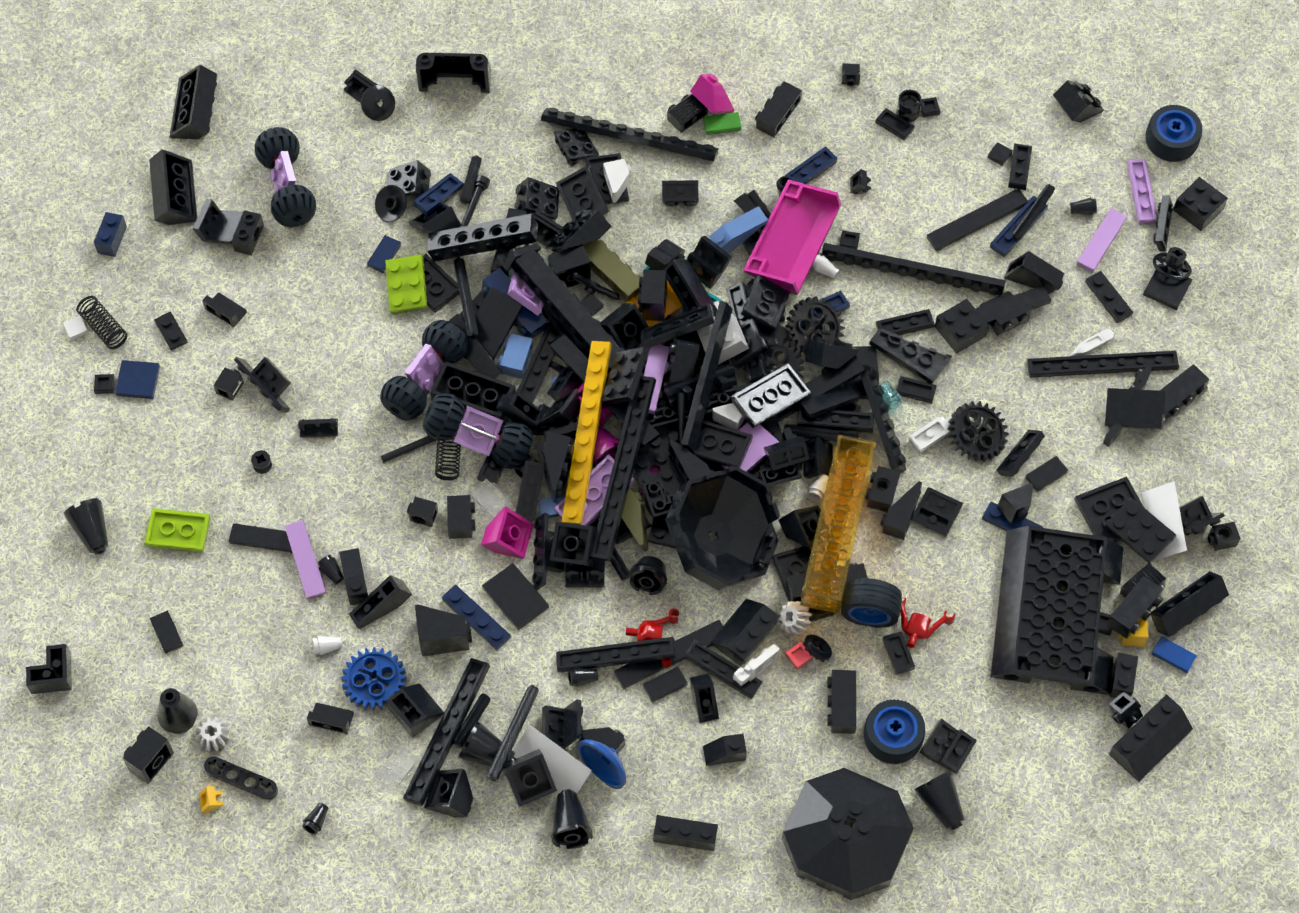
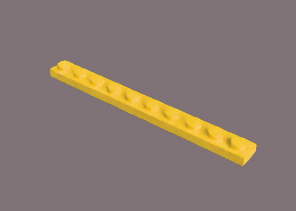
[562,341,612,525]

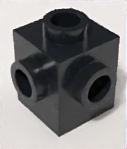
[1109,691,1143,729]

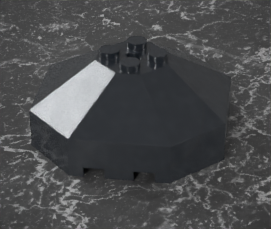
[665,466,780,591]
[782,768,914,900]

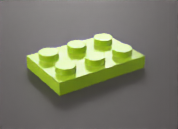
[385,254,428,314]
[145,508,211,552]

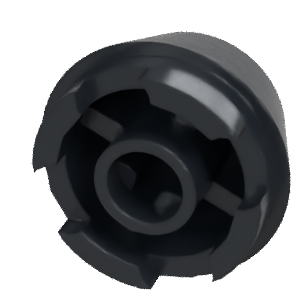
[629,556,667,595]

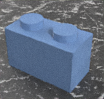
[498,333,533,379]

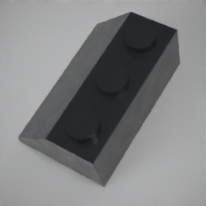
[710,599,780,667]

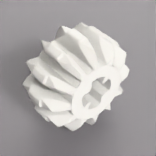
[778,601,812,635]
[195,717,230,752]

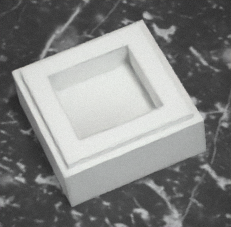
[63,316,88,341]

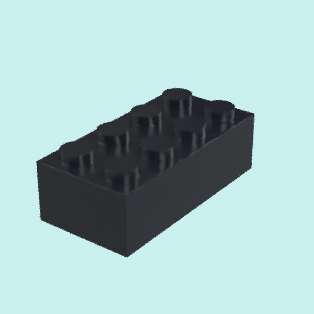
[430,361,516,420]

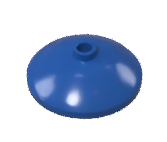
[578,739,626,789]

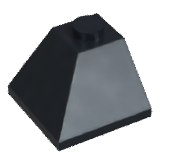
[409,204,462,232]
[537,388,580,429]
[778,505,834,547]
[424,769,474,818]

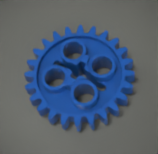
[341,647,407,711]

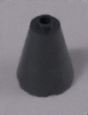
[64,498,108,555]
[157,688,198,734]
[458,721,516,767]
[914,771,965,831]
[551,789,593,849]

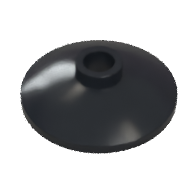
[361,85,395,121]
[375,185,407,222]

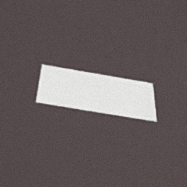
[1142,481,1187,561]
[514,724,592,794]

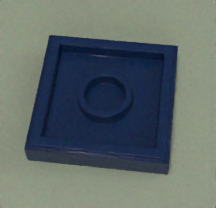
[115,360,160,399]

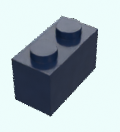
[94,212,127,257]

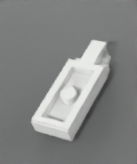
[908,416,952,453]
[733,644,779,686]

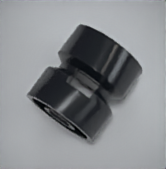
[896,89,922,122]

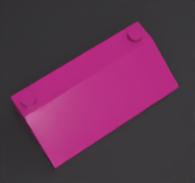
[743,180,842,295]

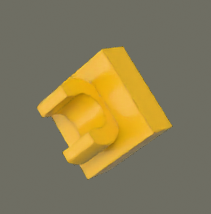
[199,786,224,813]

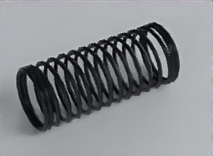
[76,295,128,350]
[435,435,461,481]

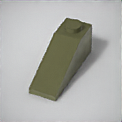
[622,488,648,551]

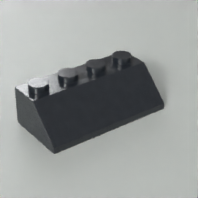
[169,65,217,139]
[149,149,197,225]
[1109,694,1193,782]

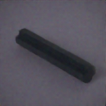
[460,155,482,204]
[453,693,490,748]

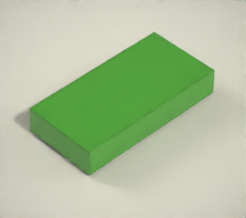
[703,112,741,135]

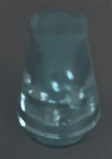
[880,381,902,409]

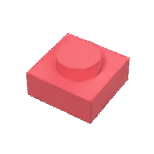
[785,642,813,670]

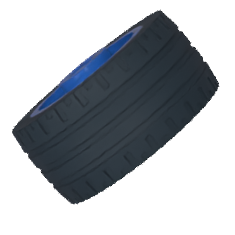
[1146,105,1202,162]
[841,578,902,628]
[863,699,926,764]

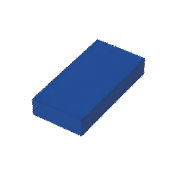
[1152,636,1197,673]

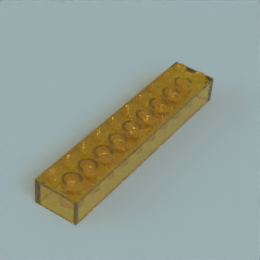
[800,435,876,613]

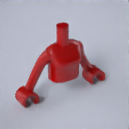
[900,597,956,648]
[625,608,679,668]

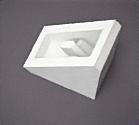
[712,403,745,430]

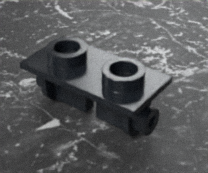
[298,418,338,438]

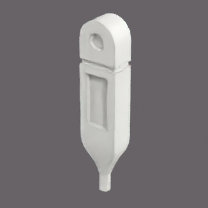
[1069,329,1114,356]

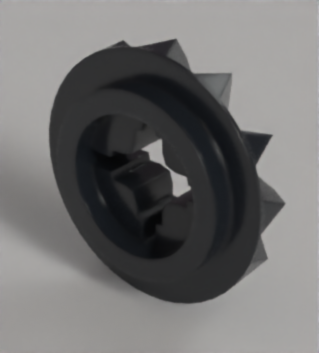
[803,634,832,662]

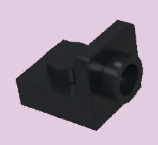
[841,63,860,86]

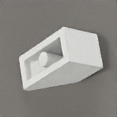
[603,159,632,203]

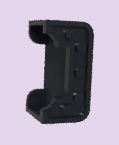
[416,52,491,93]

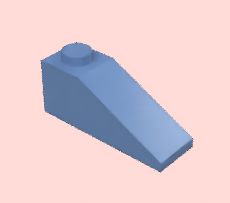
[709,207,769,253]

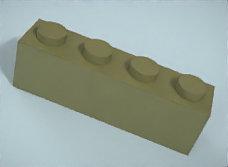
[583,240,641,302]

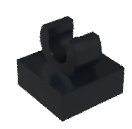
[850,169,871,194]

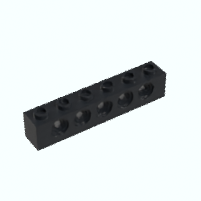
[427,214,538,261]

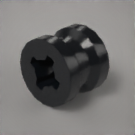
[251,450,272,474]

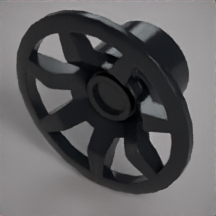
[1152,247,1192,280]

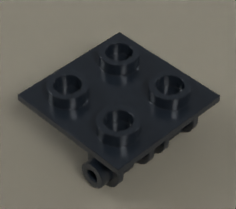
[553,129,599,166]
[565,559,605,588]

